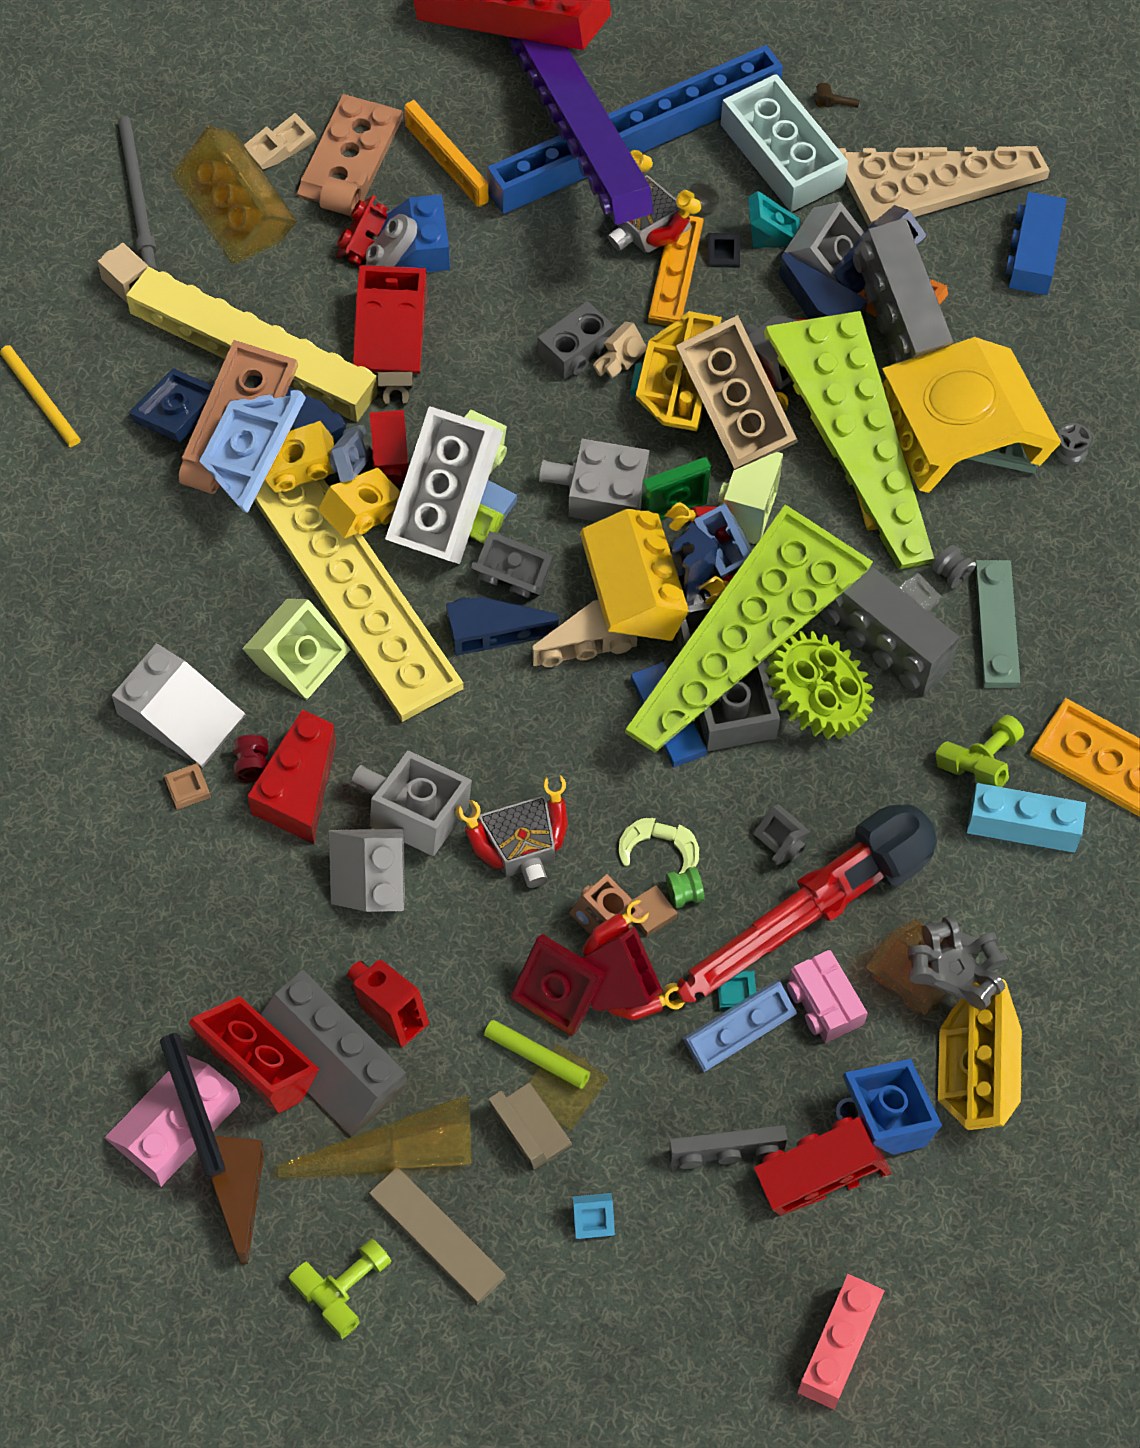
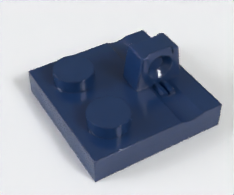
[128,368,213,443]

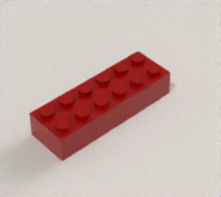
[413,0,611,50]

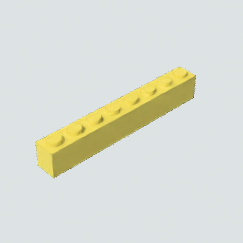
[126,267,378,423]

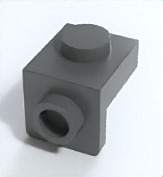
[753,804,811,865]

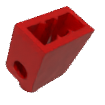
[347,960,430,1048]

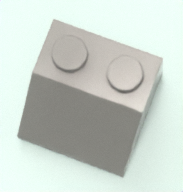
[784,202,864,282]
[329,829,405,912]

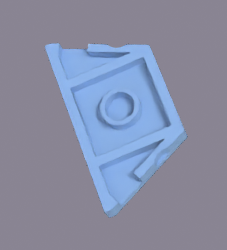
[199,390,306,513]

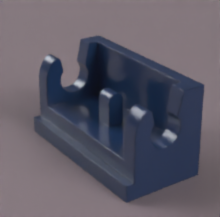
[673,522,718,603]

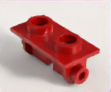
[335,195,388,266]

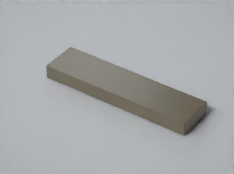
[369,1167,506,1305]

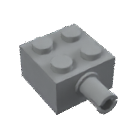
[539,439,650,522]
[351,751,472,856]

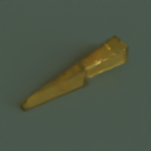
[278,1095,472,1178]

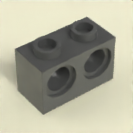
[537,301,614,380]

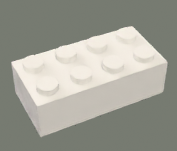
[385,406,503,564]

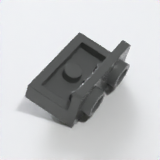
[471,531,556,598]

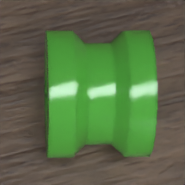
[665,866,705,909]

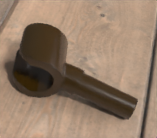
[814,83,859,108]

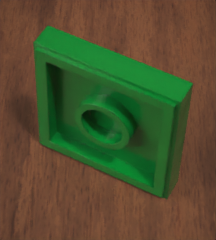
[640,457,711,521]

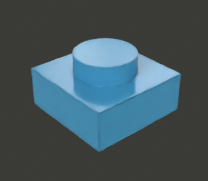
[572,1193,615,1239]

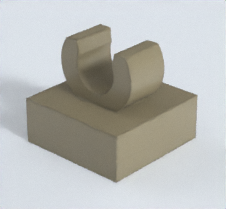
[378,372,413,404]

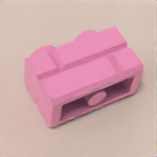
[787,950,868,1043]

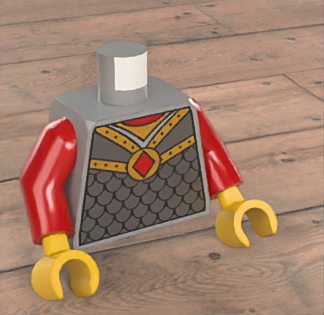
[608,150,701,252]
[455,775,568,888]

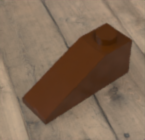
[211,1136,265,1264]

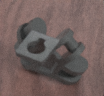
[908,915,1009,1010]

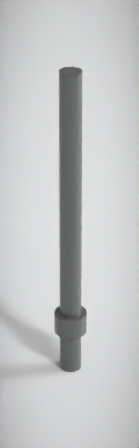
[118,116,157,271]

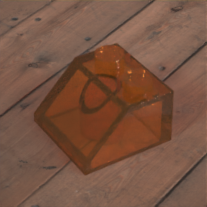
[866,918,949,1015]

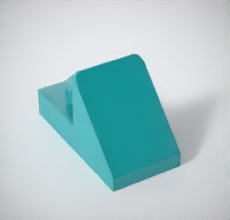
[748,191,800,248]

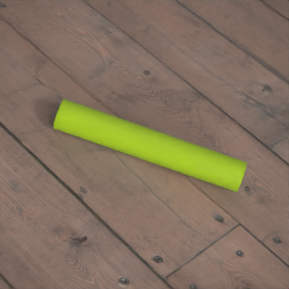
[484,1019,590,1089]

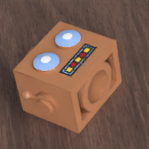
[569,874,643,934]

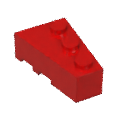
[248,709,336,844]
[754,1117,892,1216]

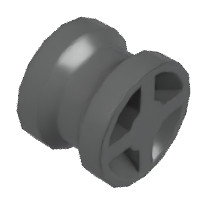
[1054,423,1092,465]
[932,544,976,589]

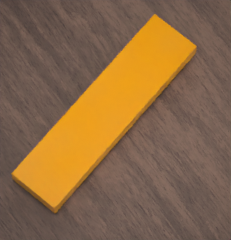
[404,100,489,207]
[648,216,704,326]

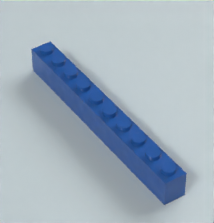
[487,45,783,214]

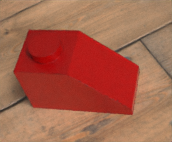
[369,410,409,485]

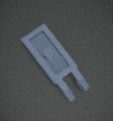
[330,425,372,482]

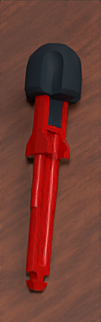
[676,804,937,1002]

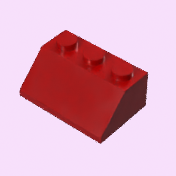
[188,996,319,1114]

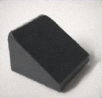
[707,233,741,266]

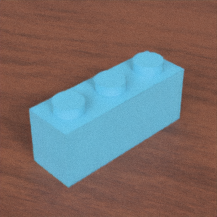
[967,783,1086,853]

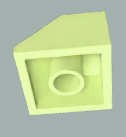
[718,452,783,544]
[242,599,351,700]

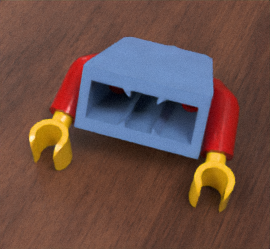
[664,502,752,604]

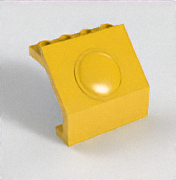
[882,337,1061,493]

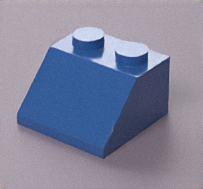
[380,194,450,272]
[842,1059,942,1155]

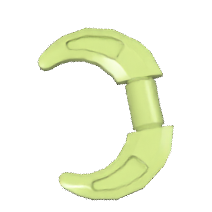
[619,818,699,874]

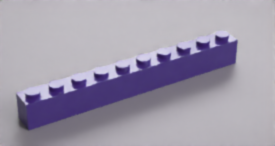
[509,37,654,225]

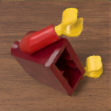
[581,900,685,1020]

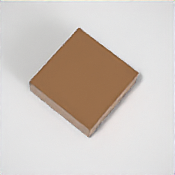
[164,763,211,810]
[633,885,678,937]

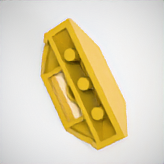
[636,311,722,431]
[938,979,1022,1130]

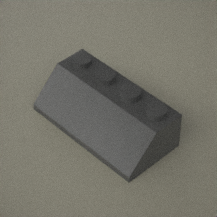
[261,970,408,1138]

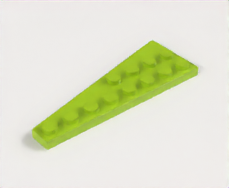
[763,311,934,570]
[625,504,873,753]

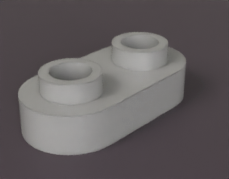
[366,214,417,267]

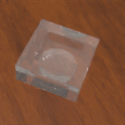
[899,573,942,611]

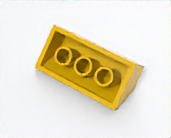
[580,509,689,641]

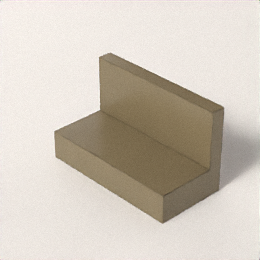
[489,1082,572,1170]

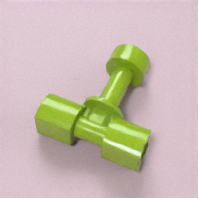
[935,715,1024,787]
[289,1238,391,1339]

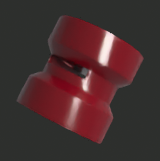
[232,735,269,783]

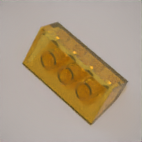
[172,126,297,264]

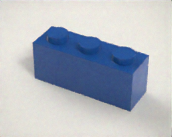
[1005,192,1067,295]

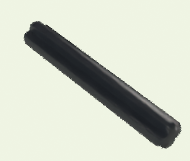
[160,1033,226,1178]

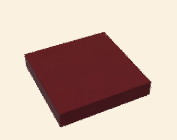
[509,933,605,1037]

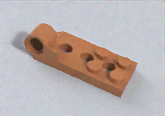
[297,94,403,216]
[179,340,298,494]

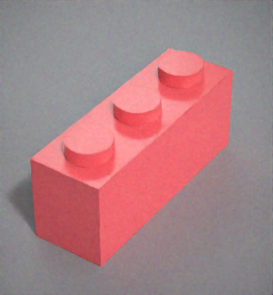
[798,1274,885,1410]

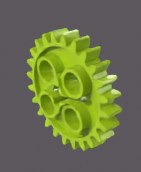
[765,631,874,740]

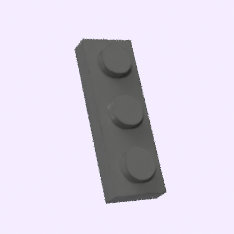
[668,1125,787,1169]

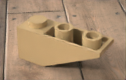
[532,600,637,667]

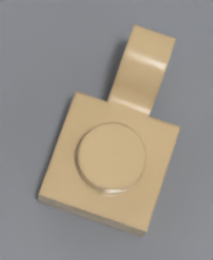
[593,322,647,378]

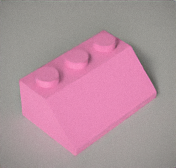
[105,1055,241,1187]

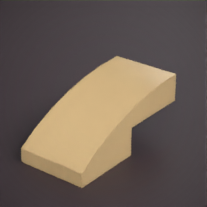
[243,113,317,169]

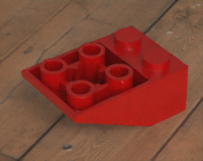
[353,265,427,374]

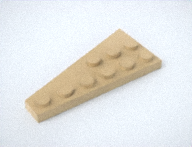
[838,146,1050,227]

